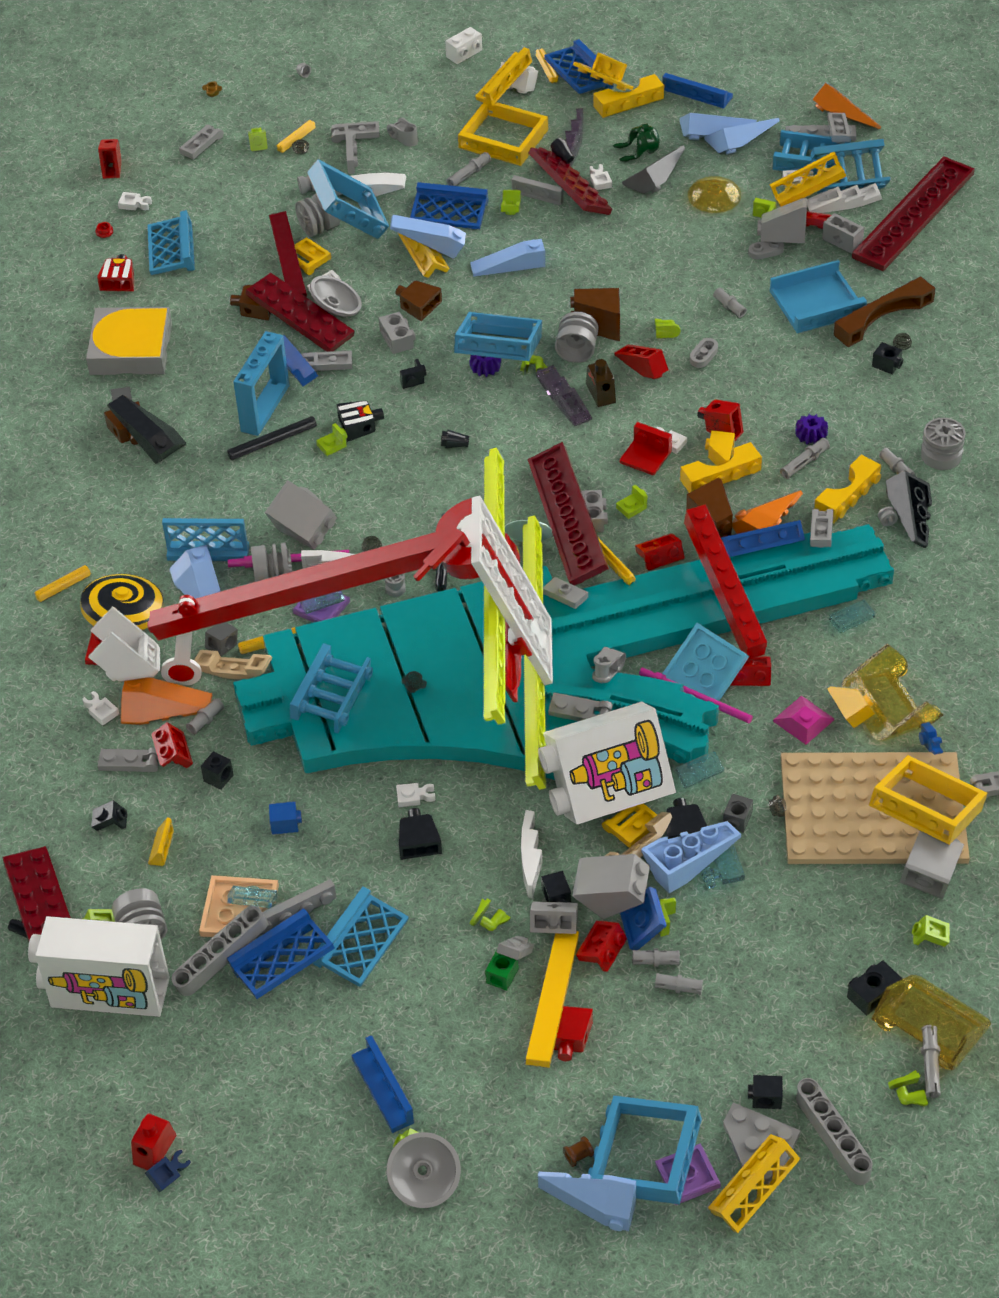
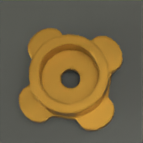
[202,81,222,97]

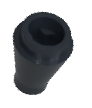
[550,138,574,164]
[441,429,469,449]

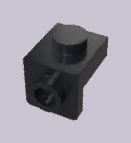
[400,359,427,389]
[91,800,127,831]

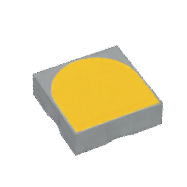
[86,307,172,375]

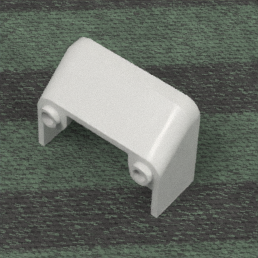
[89,606,160,681]

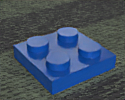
[620,887,667,950]

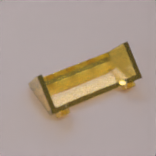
[842,644,943,741]
[871,975,991,1071]

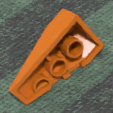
[813,83,881,129]
[732,490,803,534]
[121,677,212,725]

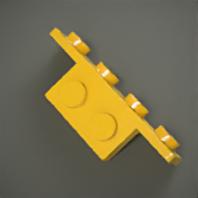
[573,52,634,91]

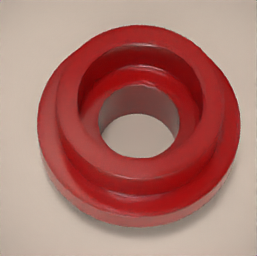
[95,222,114,238]

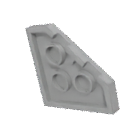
[723,1102,801,1190]

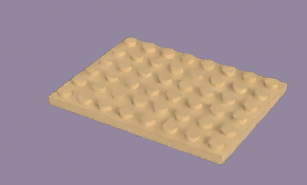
[781,752,970,864]

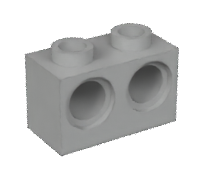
[379,311,416,354]
[582,490,608,532]

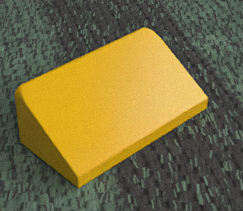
[148,817,174,866]

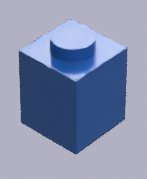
[269,802,302,835]

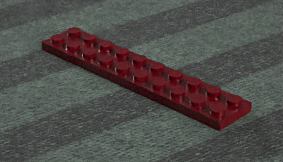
[852,156,975,272]
[528,442,609,586]

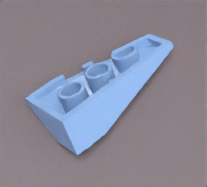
[680,113,757,140]
[704,118,779,155]
[390,215,466,258]
[470,239,545,277]
[170,545,221,599]
[641,821,741,893]
[538,1171,636,1231]

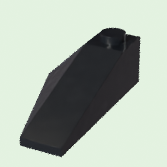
[107,395,186,464]
[886,471,932,548]

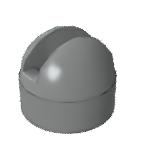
[296,63,311,78]

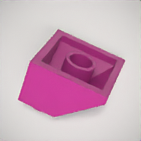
[773,696,834,745]

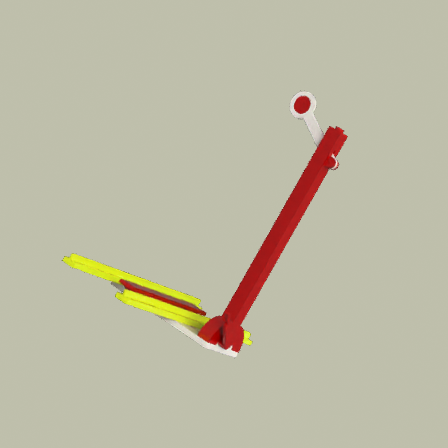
[147,448,553,790]

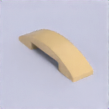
[194,650,272,679]
[605,812,672,858]

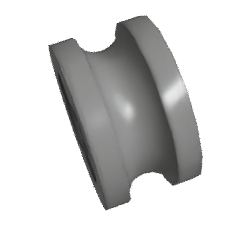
[878,506,898,526]

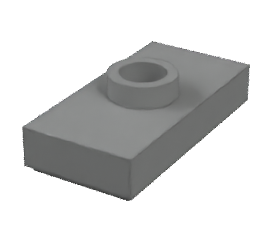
[543,577,588,609]

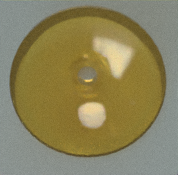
[688,176,741,213]

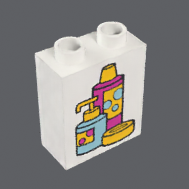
[538,702,676,824]
[28,916,170,1017]

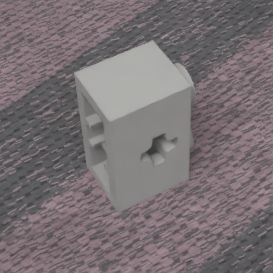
[822,213,864,253]
[530,902,578,934]

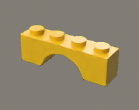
[593,74,664,118]
[680,442,762,493]
[814,454,881,523]

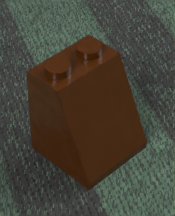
[570,288,620,341]
[686,477,733,538]

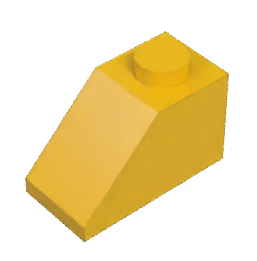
[705,431,735,466]
[827,686,875,728]

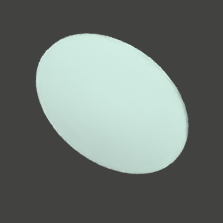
[505,520,552,542]

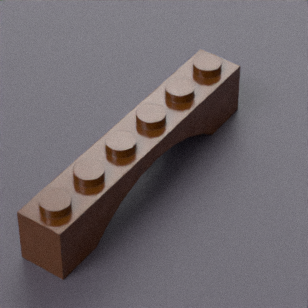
[834,276,936,347]

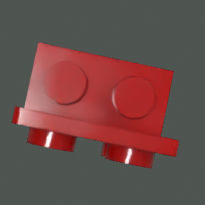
[620,422,672,475]

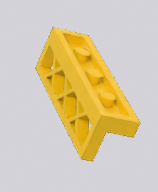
[475,47,532,106]
[769,152,846,207]
[397,232,450,278]
[708,1134,800,1233]

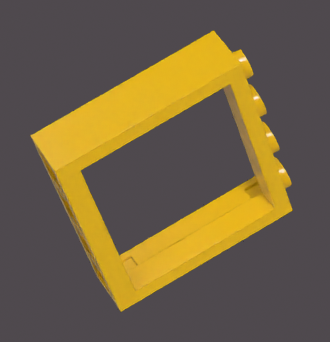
[458,102,548,166]
[869,755,987,845]

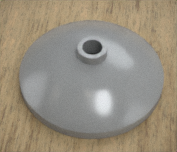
[310,276,362,317]
[386,1132,461,1208]

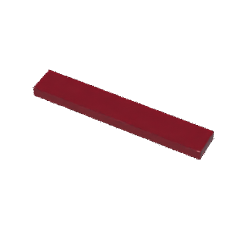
[269,211,307,297]

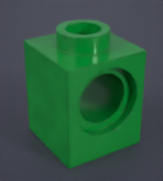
[485,950,519,991]

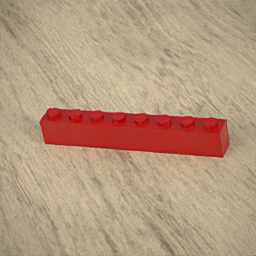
[684,504,768,660]

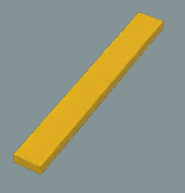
[526,931,579,1068]

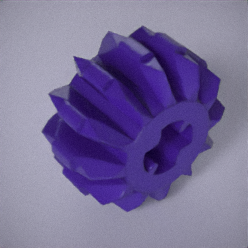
[469,355,502,377]
[795,414,828,445]

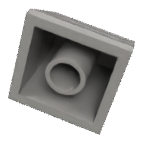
[757,198,807,243]
[265,480,337,550]
[900,831,964,899]
[572,854,650,919]

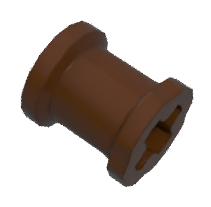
[563,1136,594,1167]

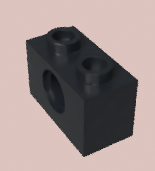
[847,960,903,1016]

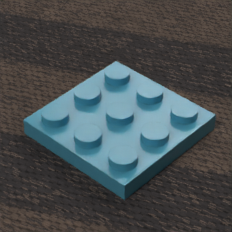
[662,623,749,701]

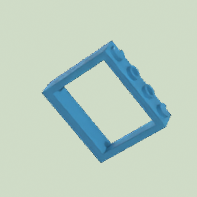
[307,159,389,239]
[454,312,542,361]
[233,331,290,436]
[588,1095,702,1205]

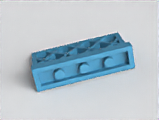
[147,210,195,275]
[162,518,250,561]
[313,886,409,987]

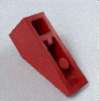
[614,344,669,379]

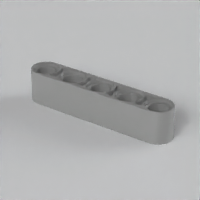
[171,905,268,996]
[796,1078,873,1185]

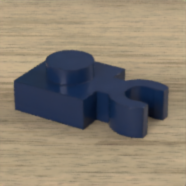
[145,1150,191,1192]

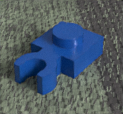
[919,722,943,755]

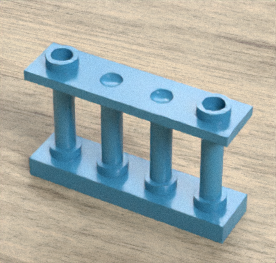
[773,130,851,175]
[811,139,890,194]
[290,643,373,733]

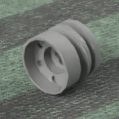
[295,194,340,237]
[555,312,598,363]
[921,418,966,470]
[251,542,293,582]
[111,888,168,940]

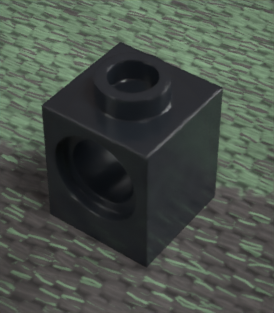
[872,342,904,375]
[201,751,234,790]
[541,871,571,903]
[748,1075,783,1109]

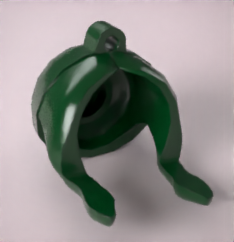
[613,123,660,162]

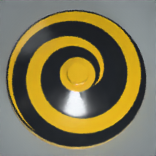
[80,574,164,630]

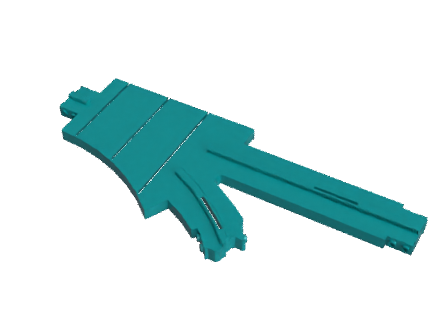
[233,524,894,780]

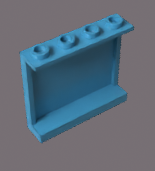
[770,260,867,333]

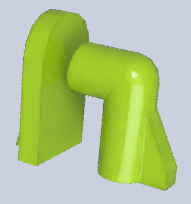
[655,319,681,338]
[520,355,549,374]
[470,898,511,931]
[888,1070,928,1106]

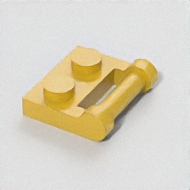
[295,237,331,275]
[602,803,657,848]

